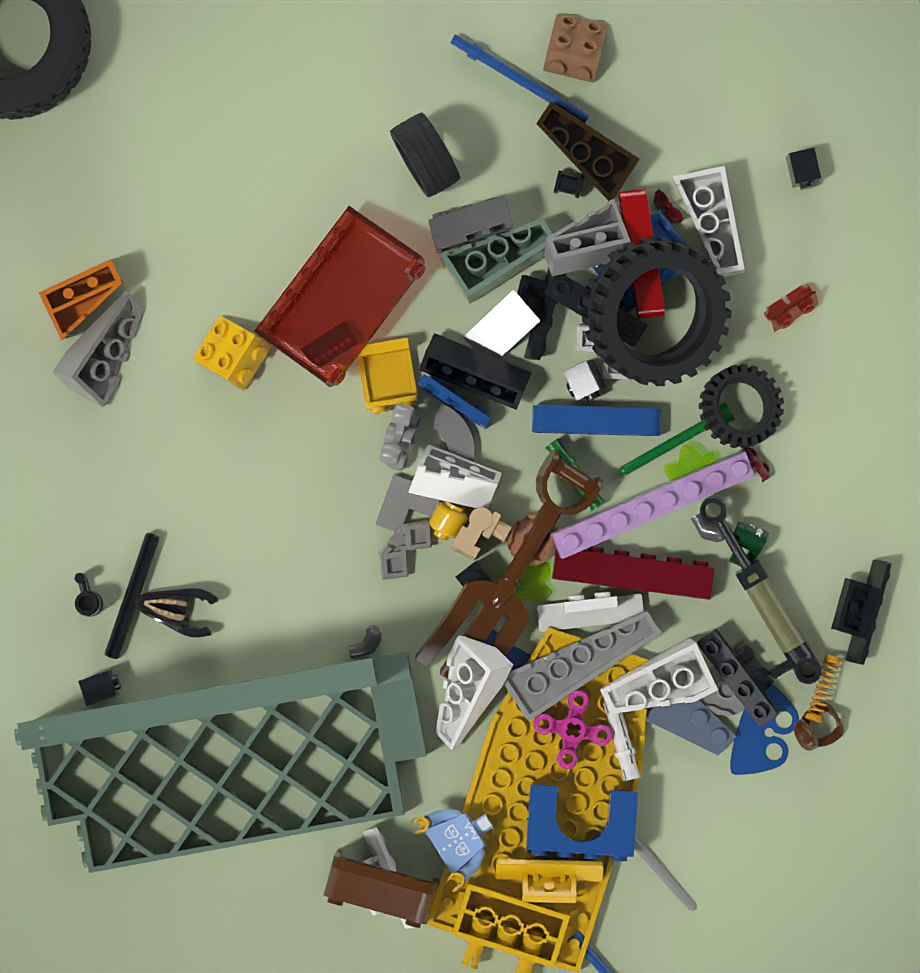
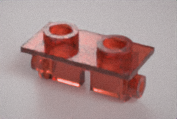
[763,284,819,332]

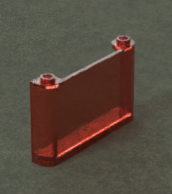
[254,206,426,387]

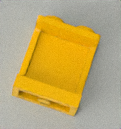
[355,338,418,414]

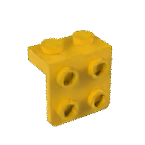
[194,316,271,391]

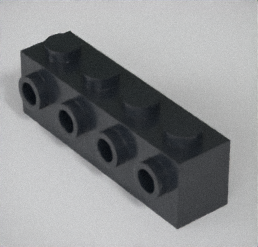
[419,333,532,410]

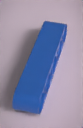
[532,405,662,436]

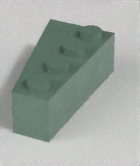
[440,218,553,303]

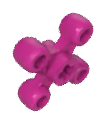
[533,690,612,769]

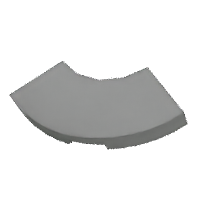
[432,403,475,462]

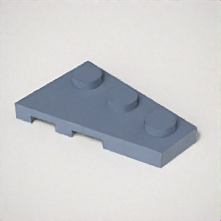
[646,700,737,755]

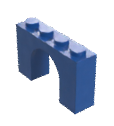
[526,784,638,861]

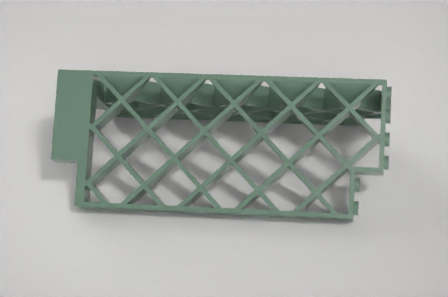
[14,651,427,873]

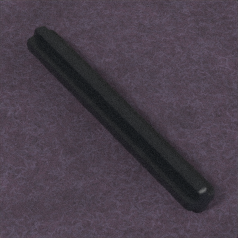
[104,533,160,659]

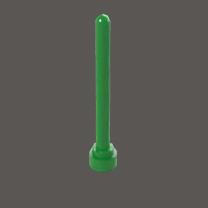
[619,401,735,476]

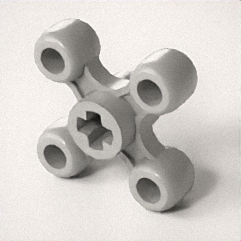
[379,403,421,471]

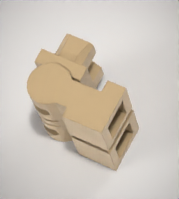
[450,507,512,561]

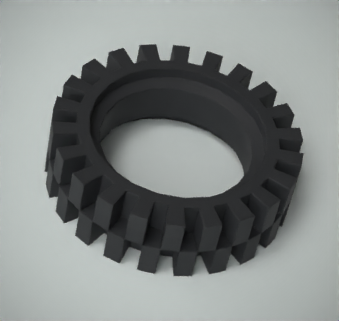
[699,364,784,449]

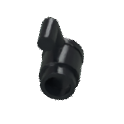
[74,573,103,617]

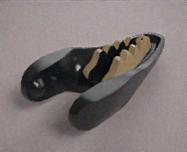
[135,588,219,638]

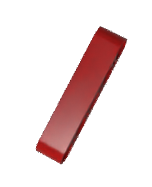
[619,188,665,319]

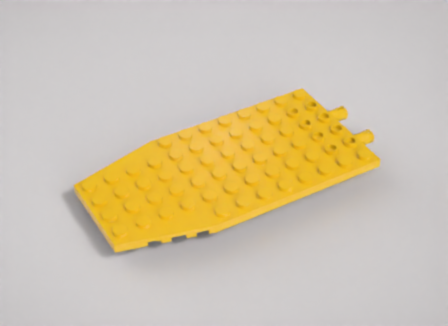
[426,628,648,973]

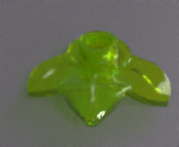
[664,444,717,482]
[509,561,552,602]

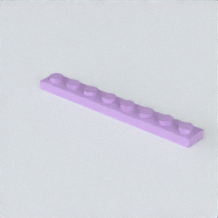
[551,451,754,559]

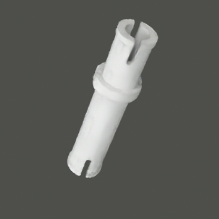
[603,703,641,781]

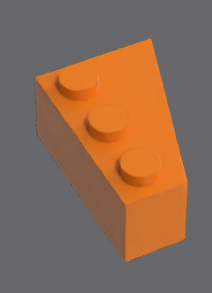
[38,259,123,341]

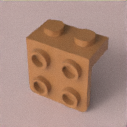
[543,13,607,83]

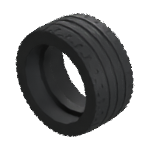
[390,112,461,198]

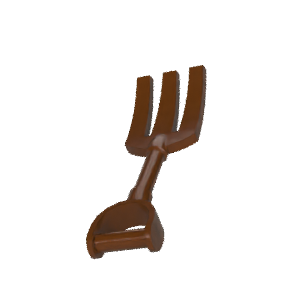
[415,449,604,679]

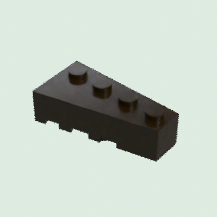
[536,101,640,201]

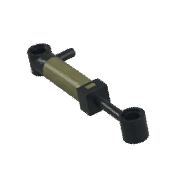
[700,496,821,684]

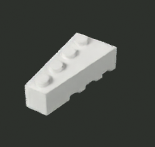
[672,166,745,277]

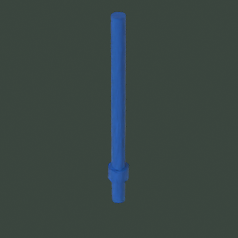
[450,34,590,123]

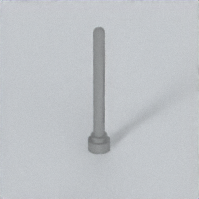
[606,822,697,911]

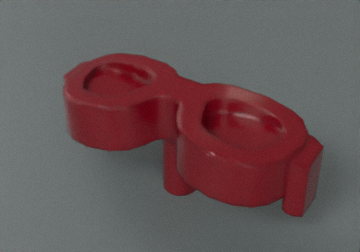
[653,189,684,223]
[739,447,770,482]

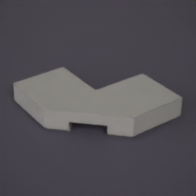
[379,520,432,580]

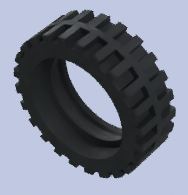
[582,237,732,387]

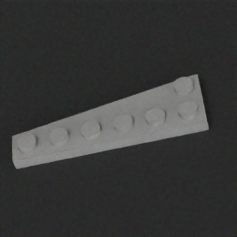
[504,611,661,721]

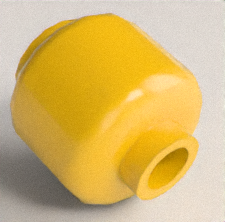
[429,501,468,540]

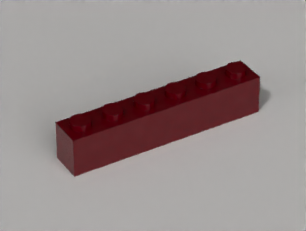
[552,546,715,600]

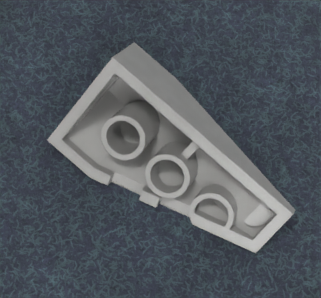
[53,291,144,407]

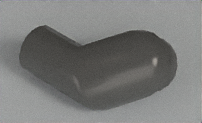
[691,513,724,542]
[348,626,382,658]

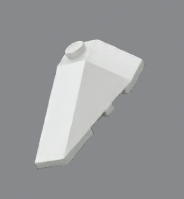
[435,636,513,750]

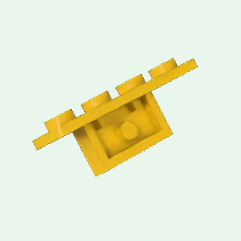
[496,858,603,903]

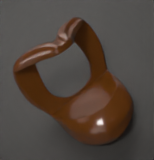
[793,702,844,751]

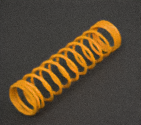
[804,655,842,724]

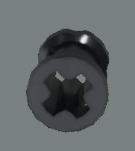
[553,170,584,199]

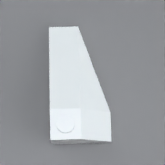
[600,638,718,714]

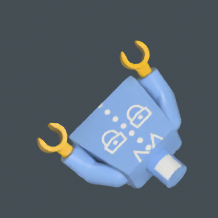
[410,810,493,892]

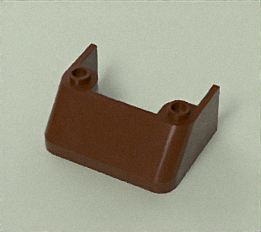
[323,850,439,928]

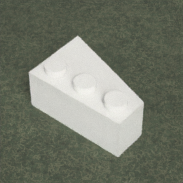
[408,444,502,509]

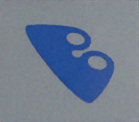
[730,684,799,775]

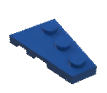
[418,374,491,429]

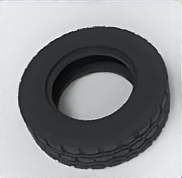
[0,0,92,120]

